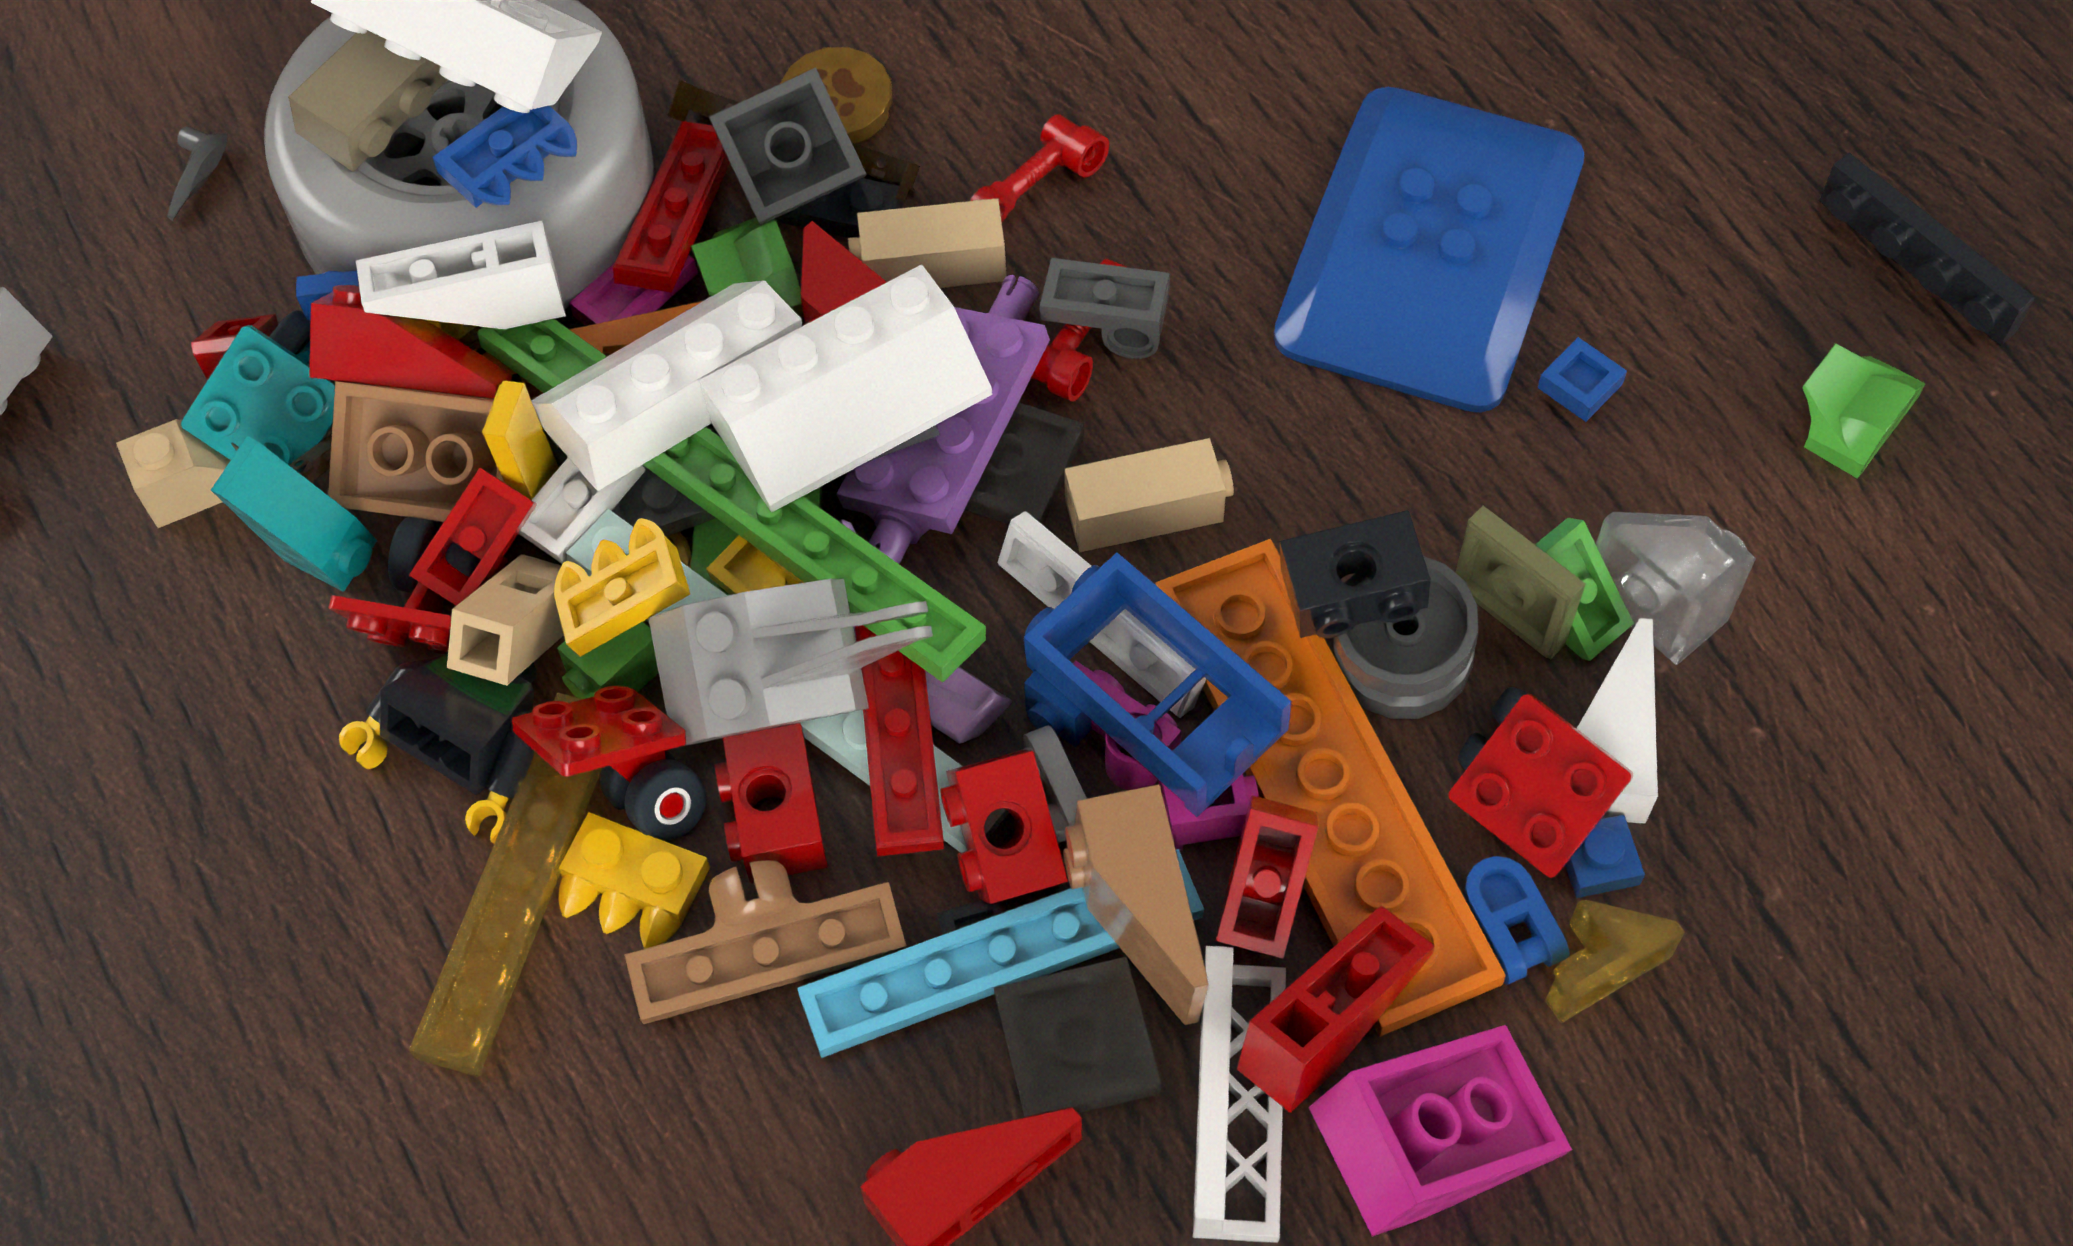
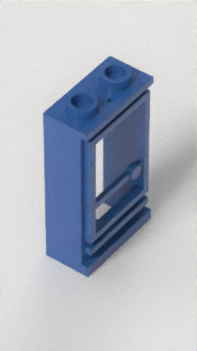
[1024,553,1291,817]

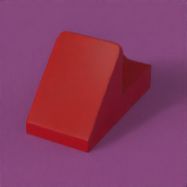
[409,468,537,606]

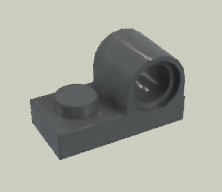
[1039,258,1170,359]

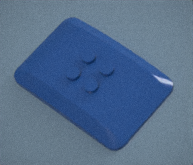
[1274,87,1584,413]

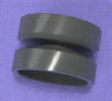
[1334,556,1478,719]

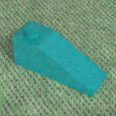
[211,436,377,592]

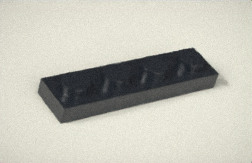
[1819,153,2035,345]

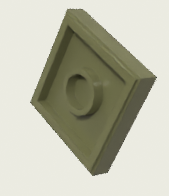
[1455,505,1586,660]

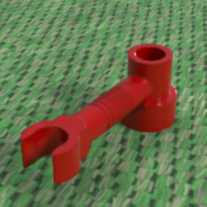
[970,114,1109,223]
[1031,258,1126,402]

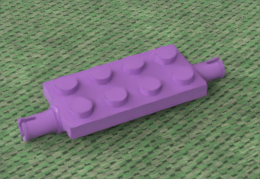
[836,275,1050,564]

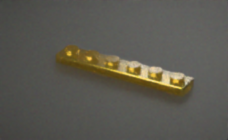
[409,692,603,1077]

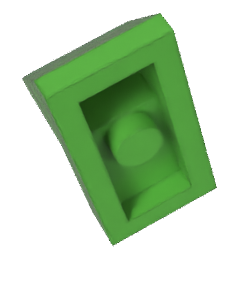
[1535,518,1634,661]

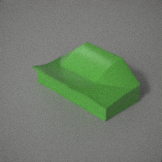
[691,218,804,318]
[1802,344,1925,479]

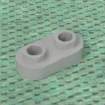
[1016,725,1087,843]

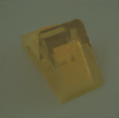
[1545,900,1685,1023]

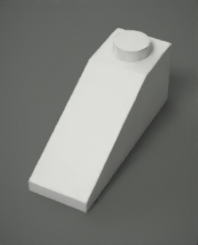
[356,221,565,329]
[1577,618,1658,824]

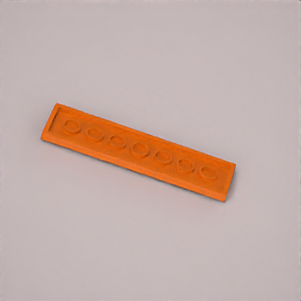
[1155,539,1506,1036]

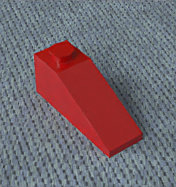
[309,285,512,398]
[1237,905,1435,1113]
[860,1107,1082,1246]

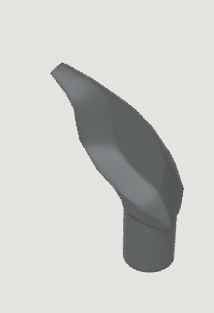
[167,126,227,221]

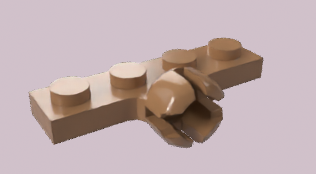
[625,861,906,1024]

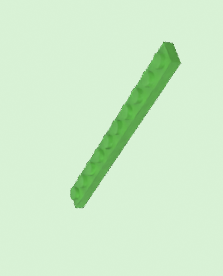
[477,319,986,683]

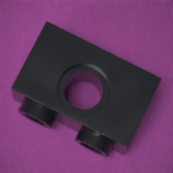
[1280,510,1431,638]

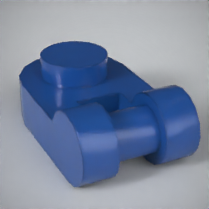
[1463,856,1570,985]

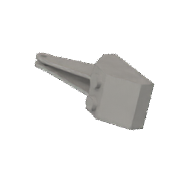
[648,579,933,746]

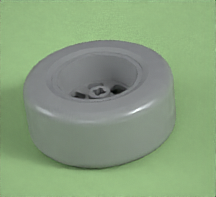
[264,0,654,334]

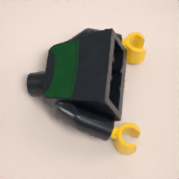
[339,651,537,845]

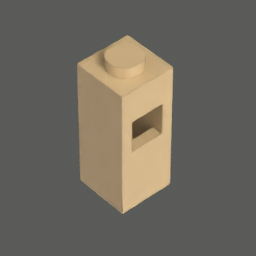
[848,198,1006,288]
[1064,438,1234,552]
[447,554,564,685]

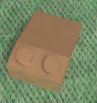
[328,381,533,522]
[1063,785,1209,1025]

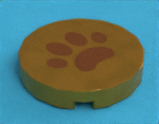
[780,47,892,143]

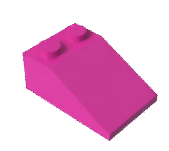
[1309,1025,1572,1237]

